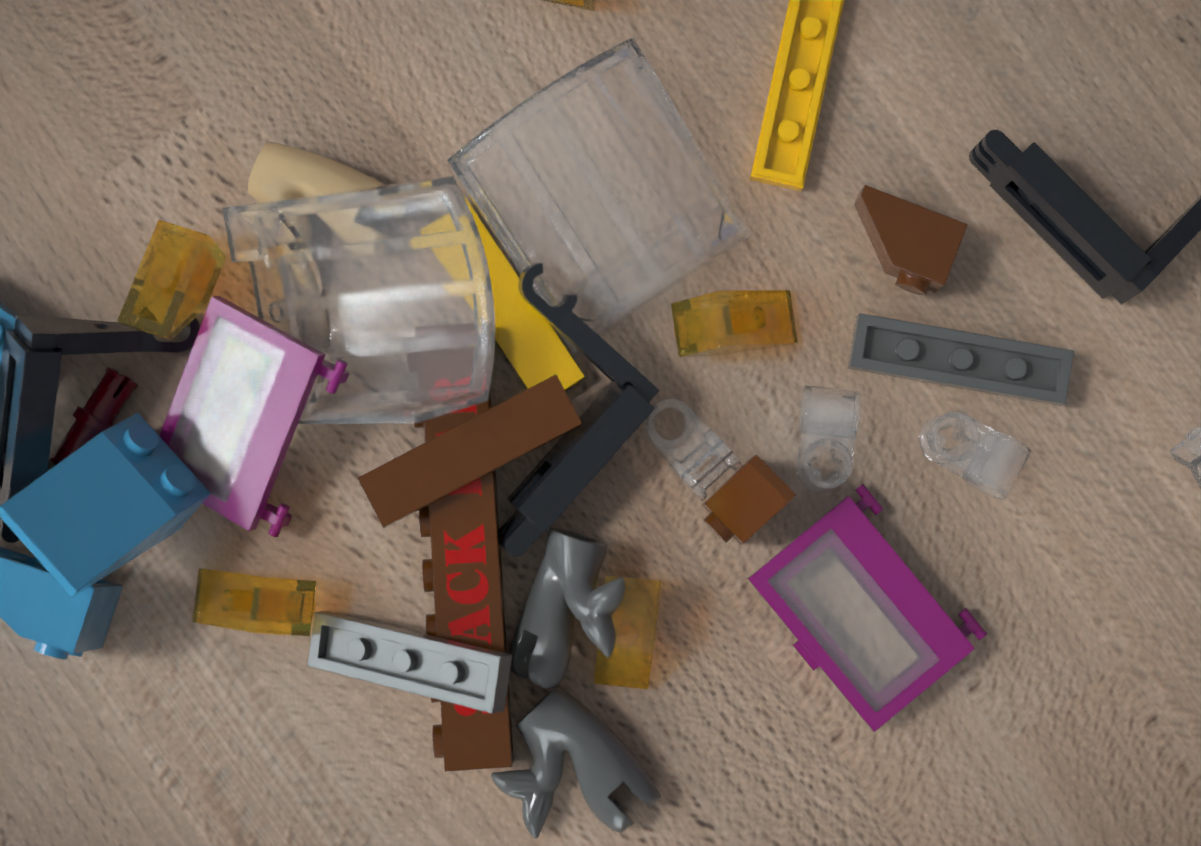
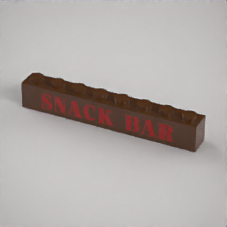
[409,323,514,772]

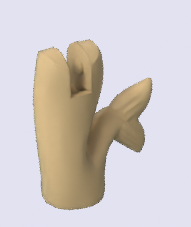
[248,142,408,290]

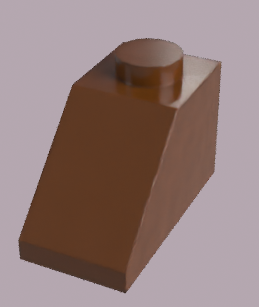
[854,185,968,296]
[702,454,796,544]

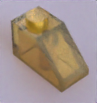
[117,219,227,340]
[671,290,798,357]
[192,568,316,636]
[594,575,661,690]

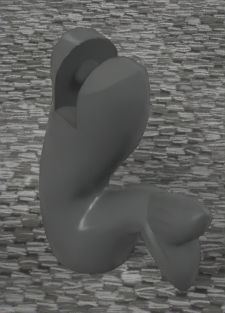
[509,528,626,689]
[491,685,661,839]

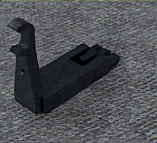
[969,130,1201,305]
[498,262,660,557]
[0,310,200,543]

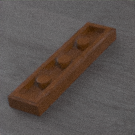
[358,374,582,528]

